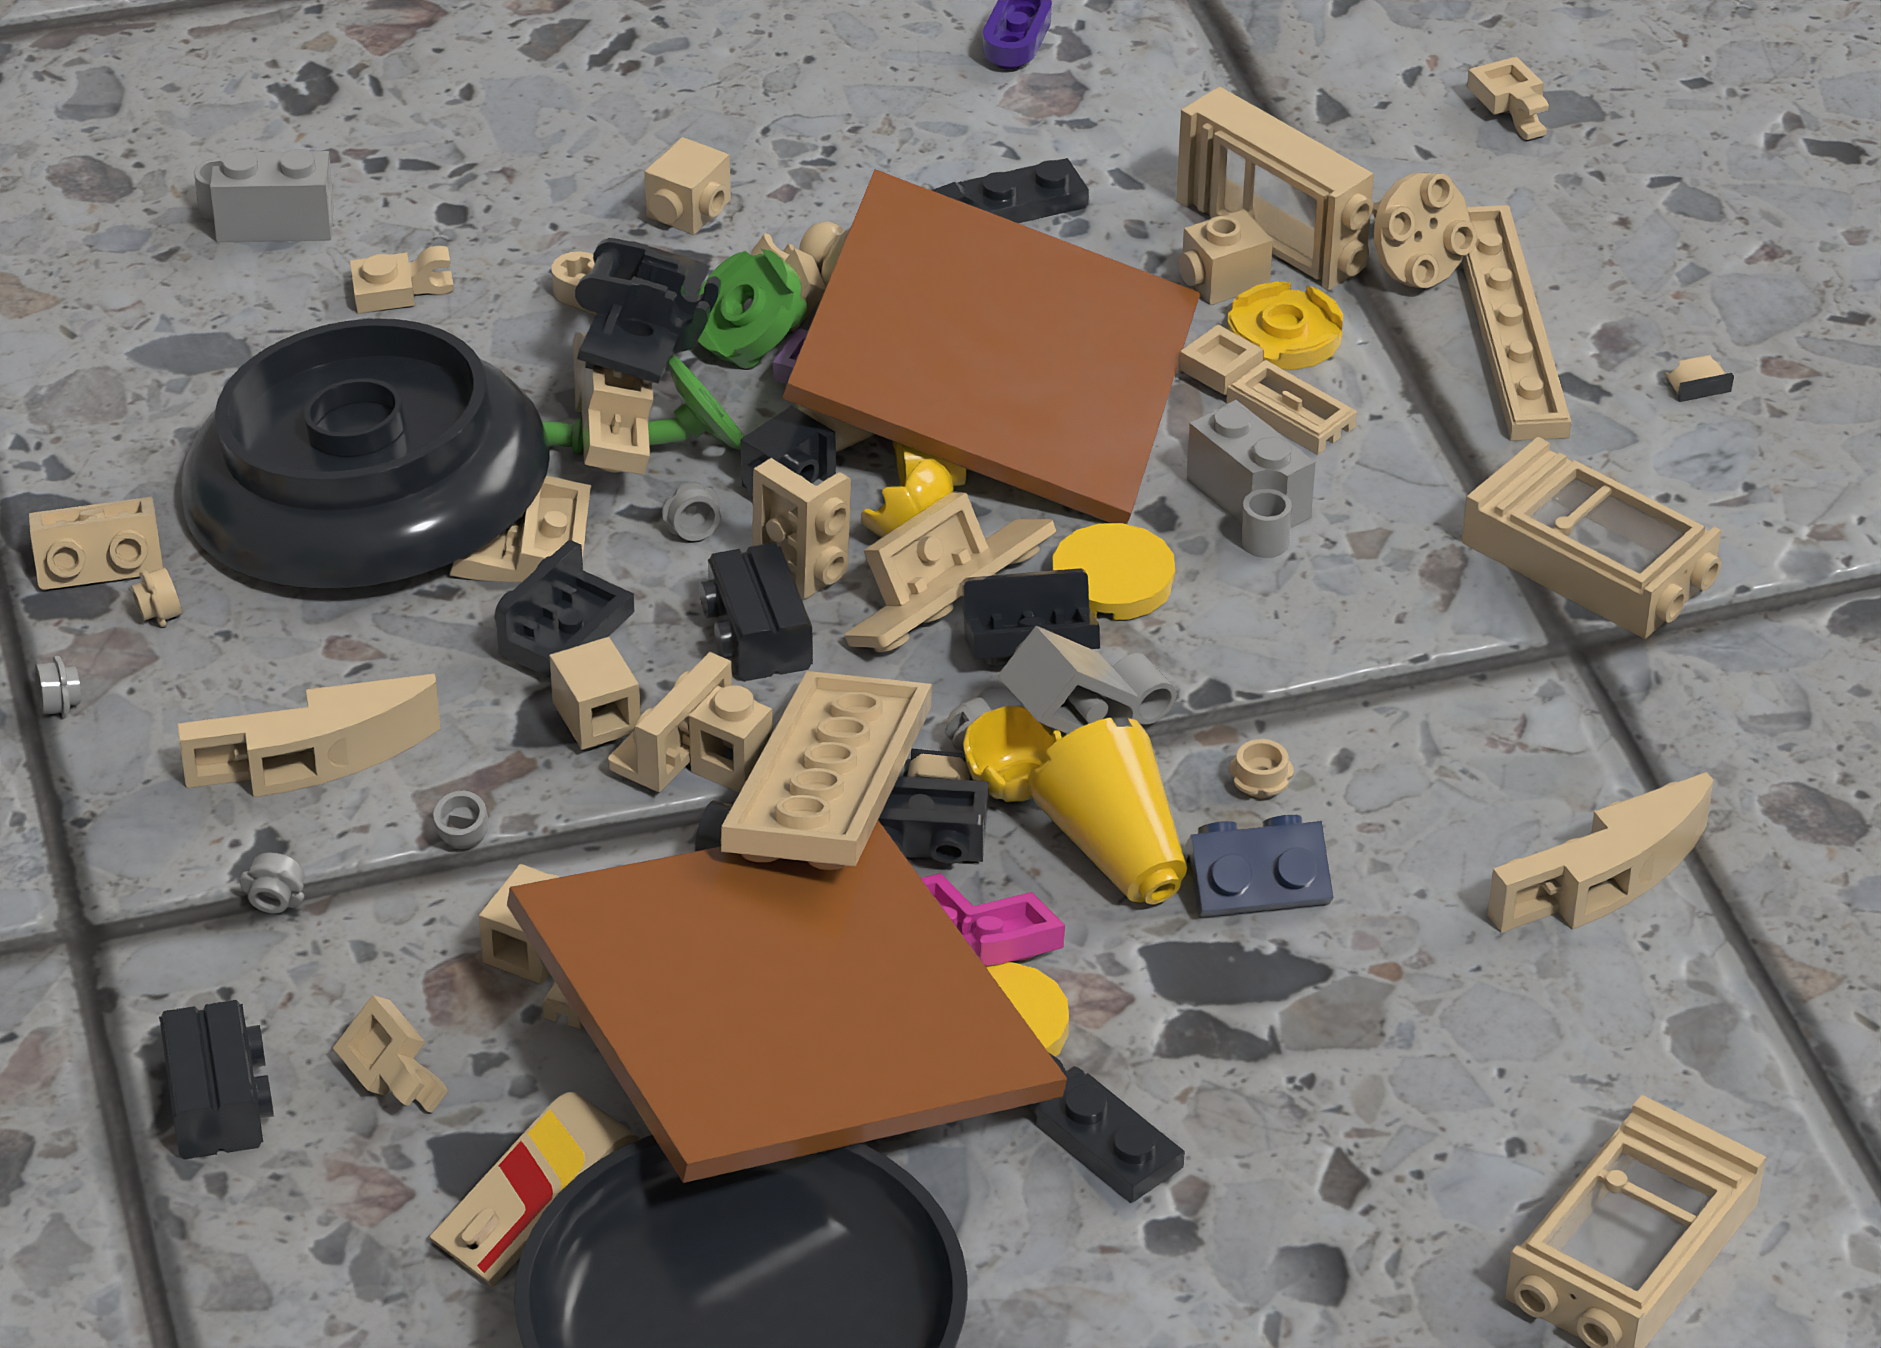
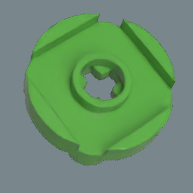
[698,249,807,369]

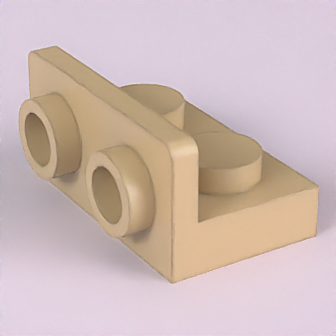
[752,458,851,600]
[29,497,163,590]
[608,652,732,793]

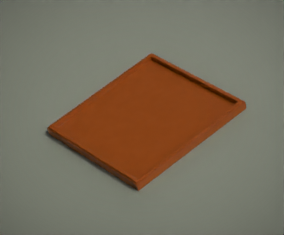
[782,169,1200,524]
[507,821,1067,1183]

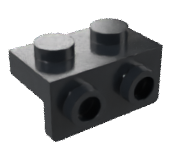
[494,540,635,678]
[962,568,1100,665]
[878,776,989,863]

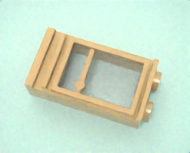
[1176,86,1374,291]
[1462,437,1722,639]
[1505,1094,1766,1348]

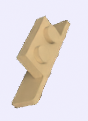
[844,493,1057,652]

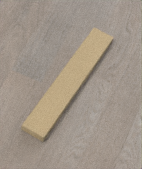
[1462,205,1571,441]

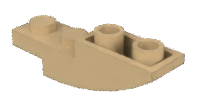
[573,332,653,475]
[177,673,441,798]
[1487,772,1714,933]

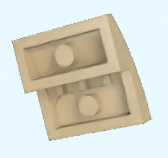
[450,475,591,582]

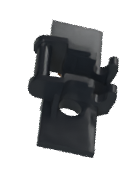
[575,238,721,387]

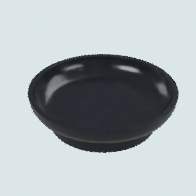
[182,318,550,588]
[514,1135,968,1348]

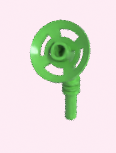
[542,356,745,454]

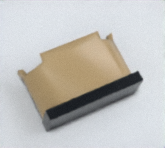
[1665,355,1734,402]
[907,748,971,781]

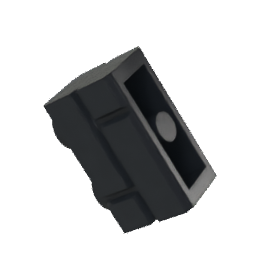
[699,542,813,682]
[159,1000,274,1160]

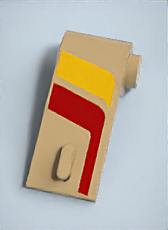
[429,1092,641,1288]

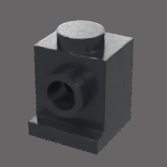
[741,405,836,494]

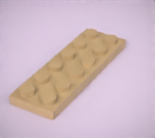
[721,671,932,870]

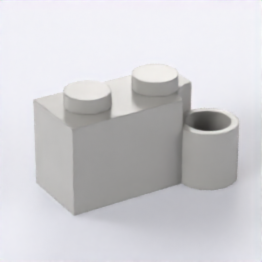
[194,149,334,242]
[1186,400,1316,558]
[998,626,1177,734]

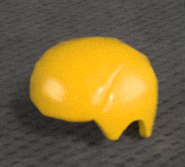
[860,459,953,538]
[963,705,1062,802]

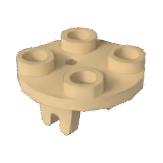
[1372,172,1477,288]

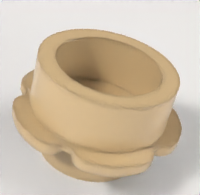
[131,567,182,627]
[1229,739,1294,798]

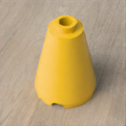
[1028,718,1187,905]

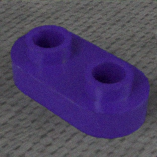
[982,0,1052,69]

